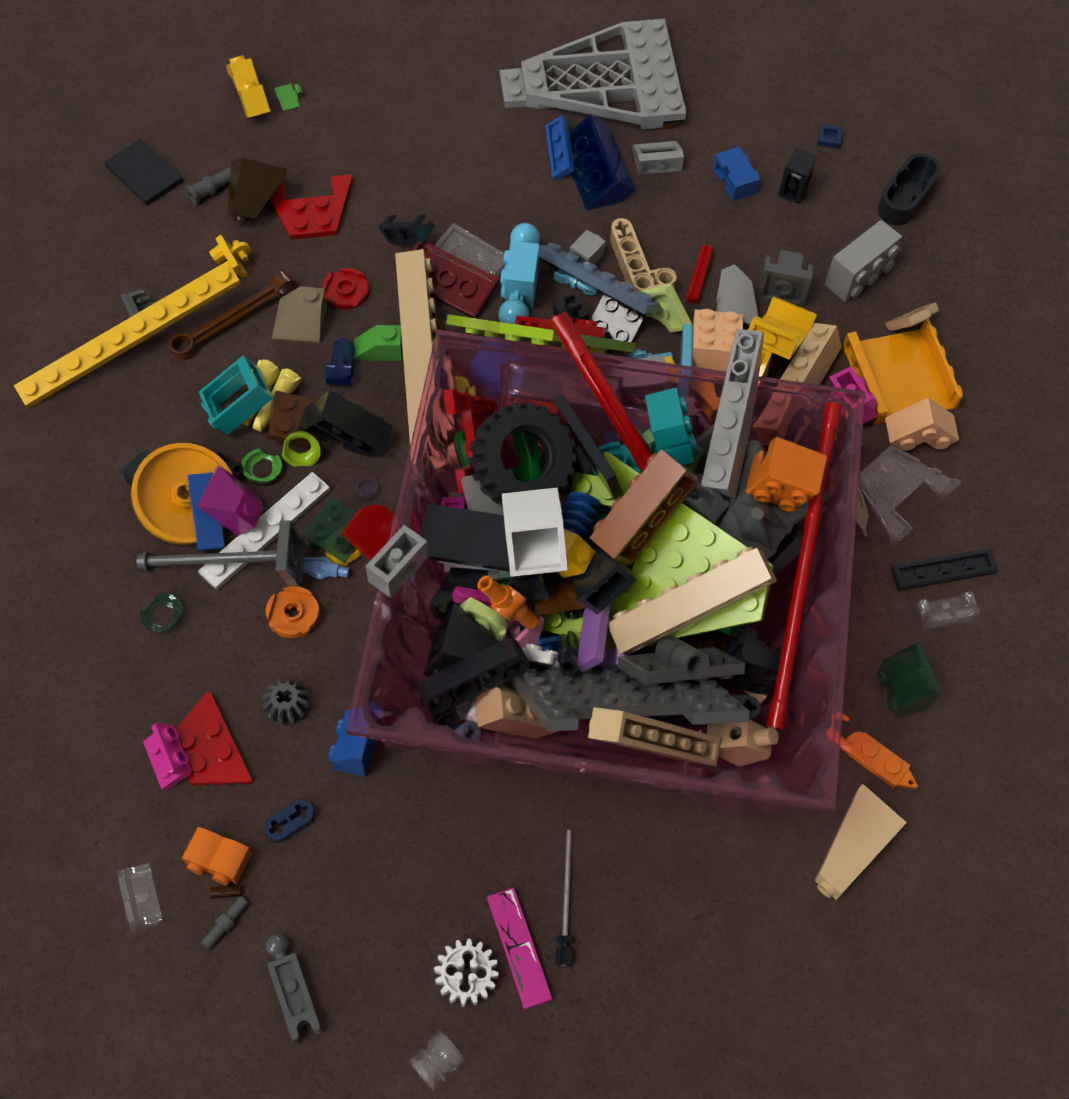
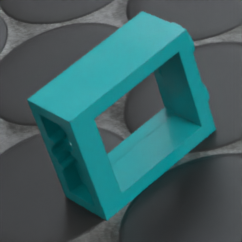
[199,355,273,435]

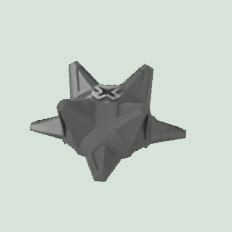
[692,440,829,561]

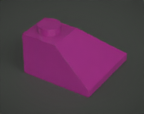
[197,465,264,536]

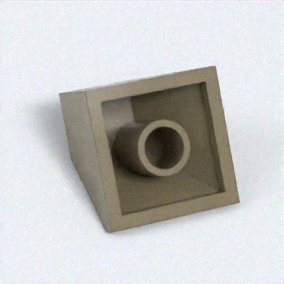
[272,286,327,343]

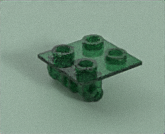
[302,496,356,563]

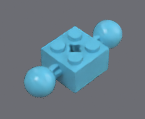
[498,223,540,324]

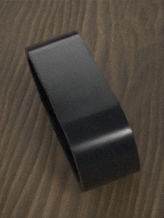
[877,153,941,225]

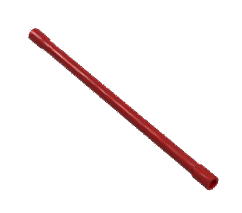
[766,402,842,730]

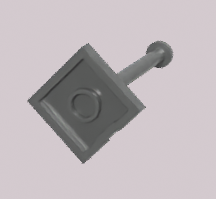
[137,520,305,587]

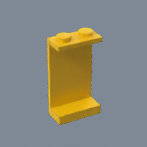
[748,296,817,360]

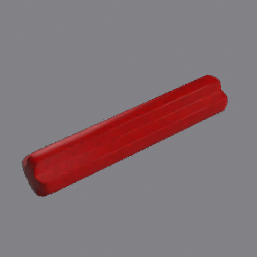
[686,244,714,304]

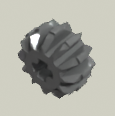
[262,677,309,725]

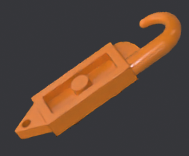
[824,713,918,789]

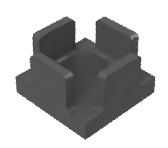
[757,250,813,306]

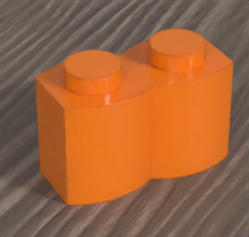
[182,827,252,886]

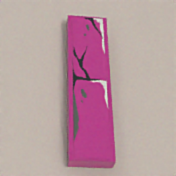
[487,888,552,1010]

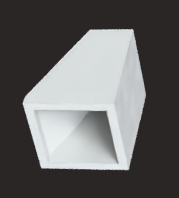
[502,488,567,577]

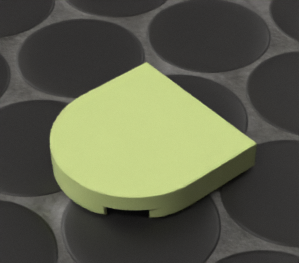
[459,597,508,642]

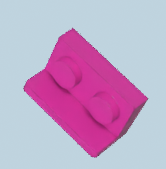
[143,723,192,790]

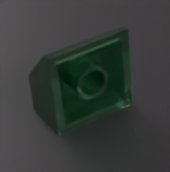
[877,642,940,718]

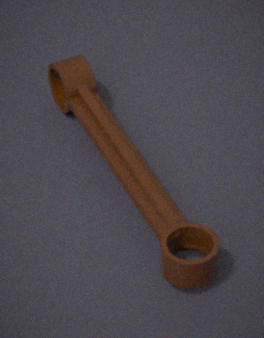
[169,271,297,360]

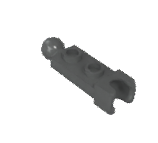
[265,934,322,1044]

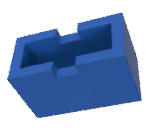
[713,147,760,201]

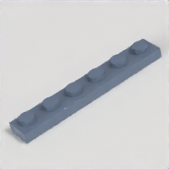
[539,243,660,314]

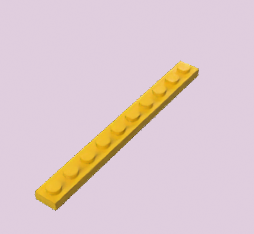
[14,261,241,407]

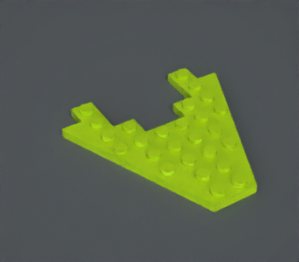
[542,452,774,651]

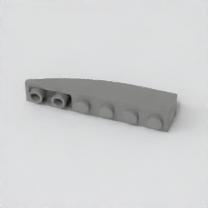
[701,329,764,498]

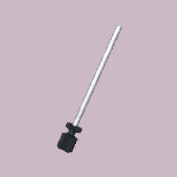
[555,830,573,967]

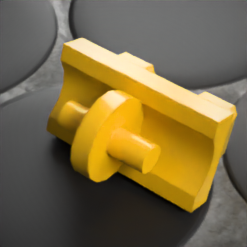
[209,235,251,278]

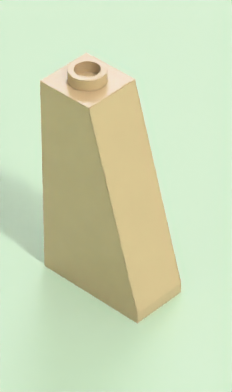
[815,784,907,900]

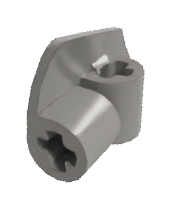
[716,264,758,326]

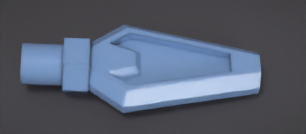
[303,557,350,580]

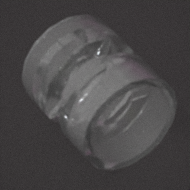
[407,1030,465,1091]

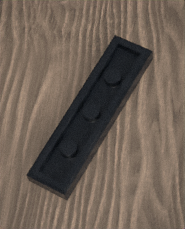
[890,548,998,591]

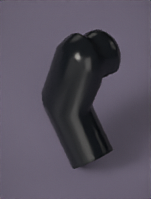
[215,452,243,476]

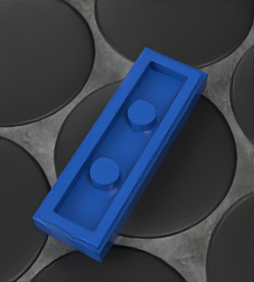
[545,115,575,180]
[187,473,225,552]

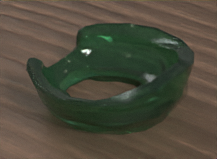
[140,593,183,633]

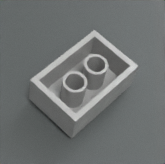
[824,220,902,302]

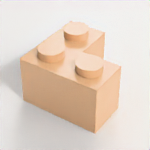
[885,398,959,451]

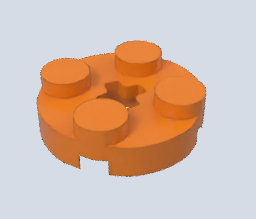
[266,586,320,639]

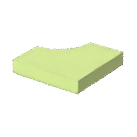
[640,284,692,333]

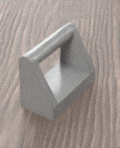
[632,141,684,175]

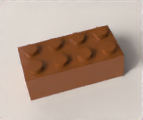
[590,450,700,565]

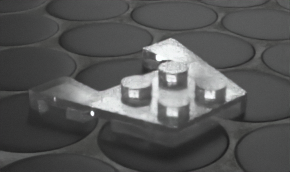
[856,445,961,545]

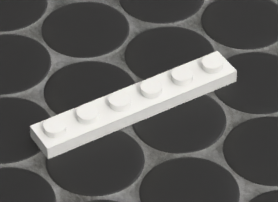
[198,472,331,590]

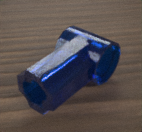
[326,338,355,386]

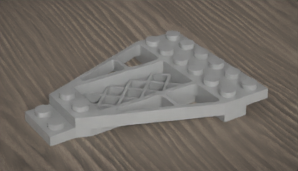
[500,19,686,130]

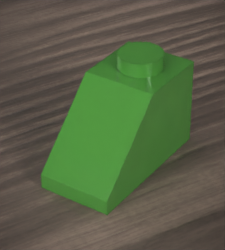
[353,325,402,361]

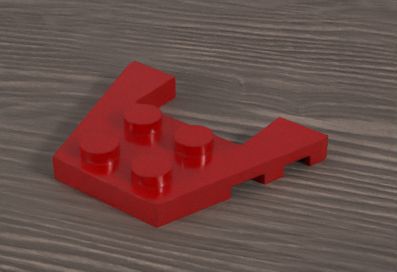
[269,174,352,240]
[515,315,607,338]
[443,389,504,494]

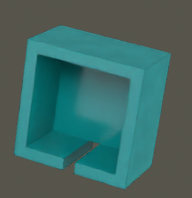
[645,387,697,465]

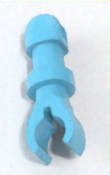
[554,268,597,296]

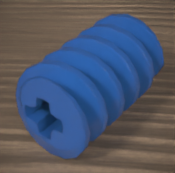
[561,492,601,541]

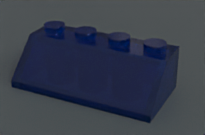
[569,114,636,210]

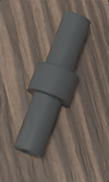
[201,896,249,950]

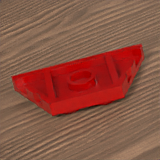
[176,692,253,786]

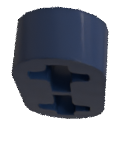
[264,800,315,843]

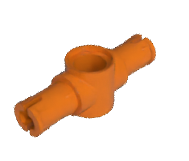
[477,575,539,630]

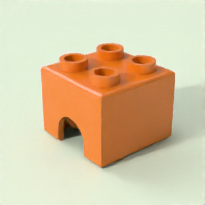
[745,437,827,512]

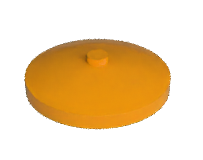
[131,443,233,545]

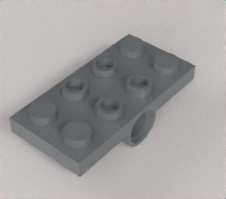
[618,636,745,687]

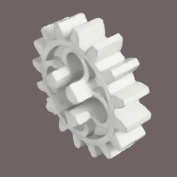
[434,939,498,1007]

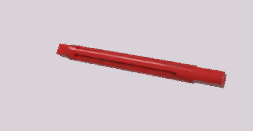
[550,311,652,473]

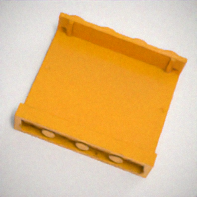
[843,318,963,425]

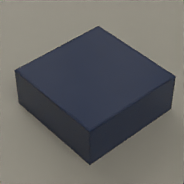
[817,124,842,149]

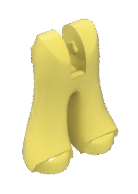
[242,360,302,432]

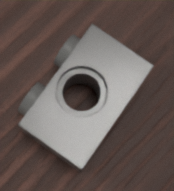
[365,525,428,598]

